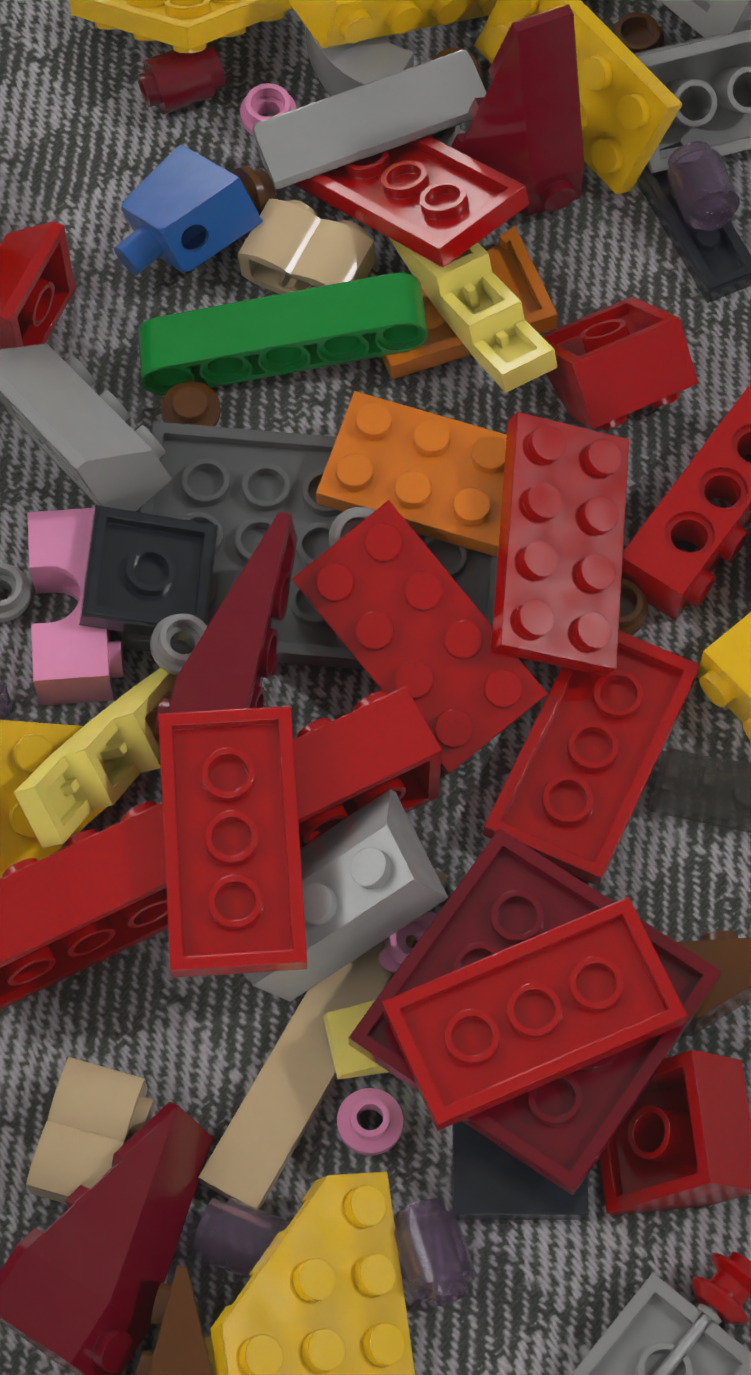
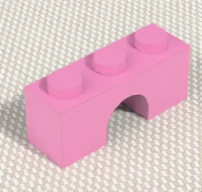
[27,508,124,706]

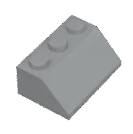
[634,27,751,173]
[0,344,172,511]
[247,789,448,1002]

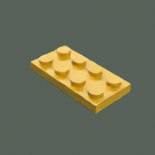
[474,0,683,195]

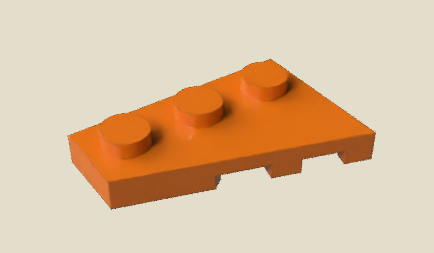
[381,226,558,380]

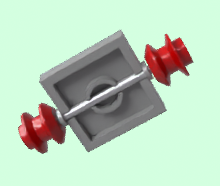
[571,1252,751,1375]

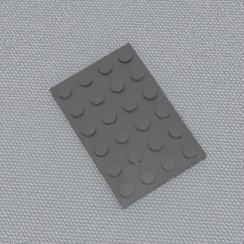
[122,421,498,670]

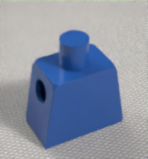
[114,144,263,275]

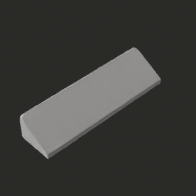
[253,50,486,189]

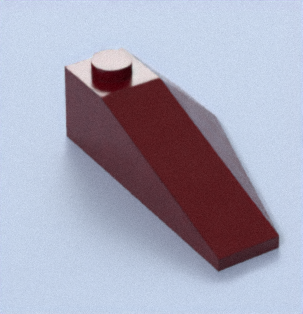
[451,4,584,216]
[156,512,298,736]
[0,1101,213,1375]

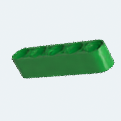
[137,273,428,395]

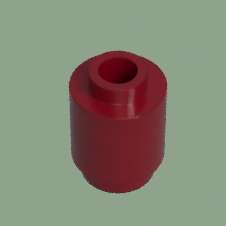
[137,43,226,115]

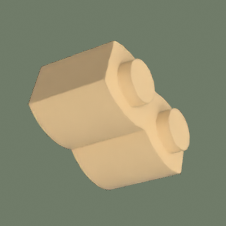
[238,199,375,294]
[26,1057,155,1204]

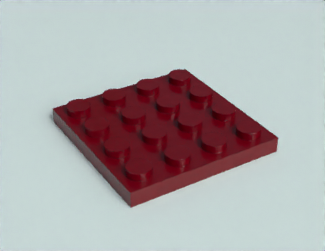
[348,828,722,1196]

